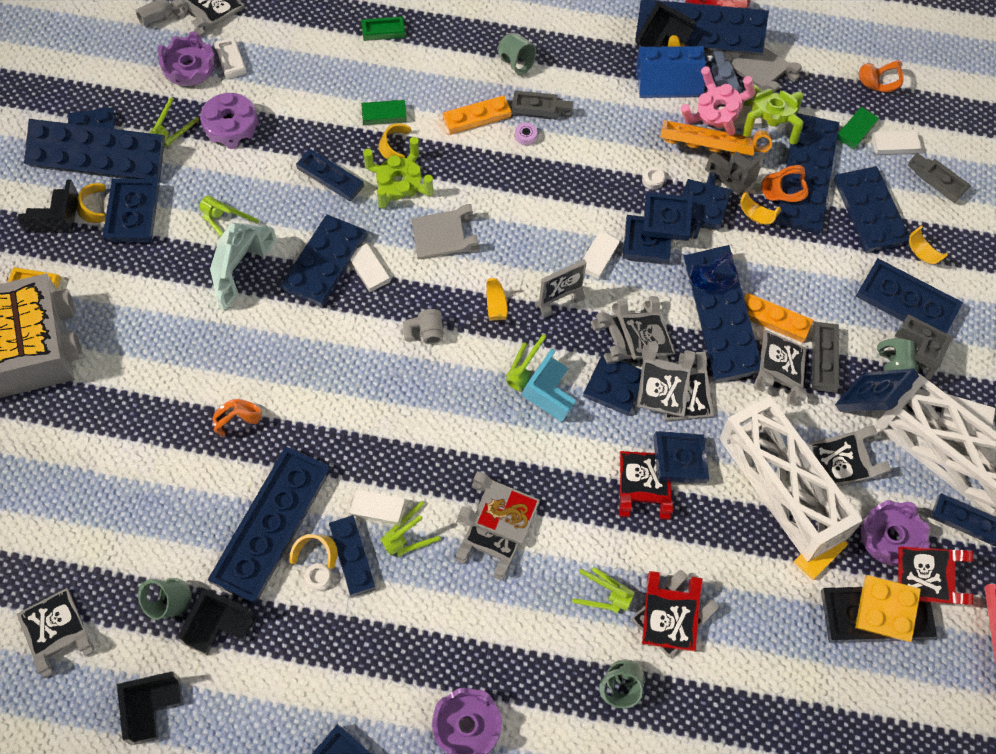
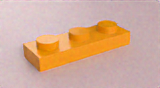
[442,95,512,135]
[744,293,813,343]

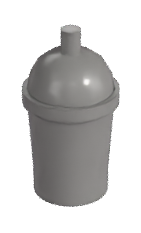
[135,0,174,26]

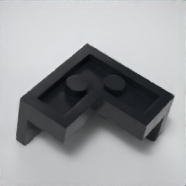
[636,1,696,47]
[17,179,79,233]
[177,588,257,655]
[117,671,183,745]

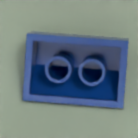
[636,46,706,98]

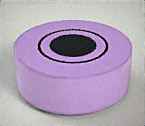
[515,123,537,145]

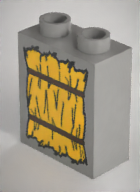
[0,273,83,398]

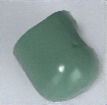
[498,33,536,76]
[877,338,920,373]
[138,578,192,620]
[599,659,645,708]

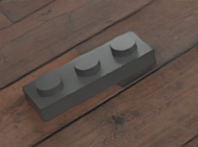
[812,322,839,393]

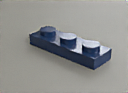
[296,149,364,202]
[930,493,996,547]
[329,515,376,598]

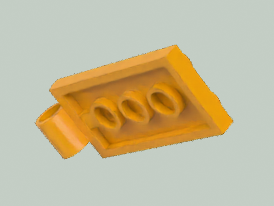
[660,120,772,156]

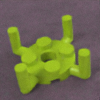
[742,85,804,145]
[363,137,433,208]

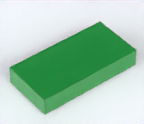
[361,16,406,41]
[361,100,407,125]
[837,107,879,150]

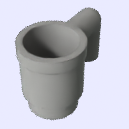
[403,309,444,345]

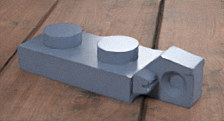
[710,50,742,106]

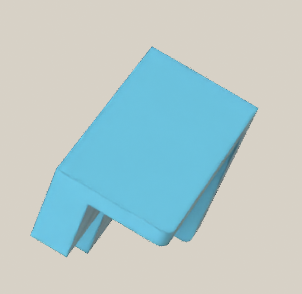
[521,349,576,422]

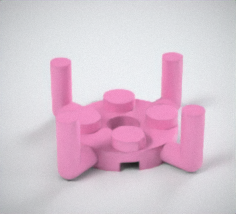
[681,67,756,136]

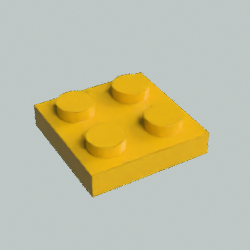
[855,575,921,642]

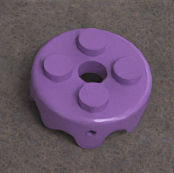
[158,31,215,86]
[200,93,259,149]
[861,500,930,566]
[432,688,502,754]

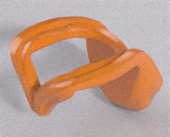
[858,60,904,92]
[761,165,808,202]
[213,399,262,437]

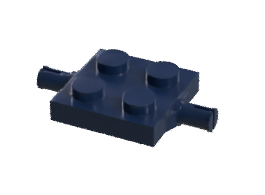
[682,172,732,239]

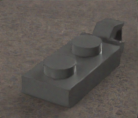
[512,90,573,118]
[908,153,970,203]

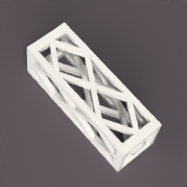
[875,374,996,517]
[720,396,863,562]

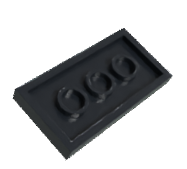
[821,587,937,643]

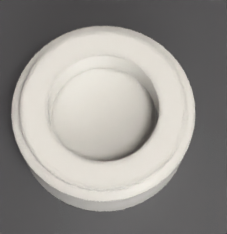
[642,167,665,190]
[304,563,332,591]

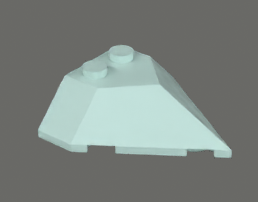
[210,223,277,311]

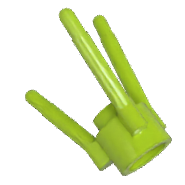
[149,97,199,147]
[199,195,259,237]
[505,334,546,392]
[380,501,441,557]
[572,567,634,613]

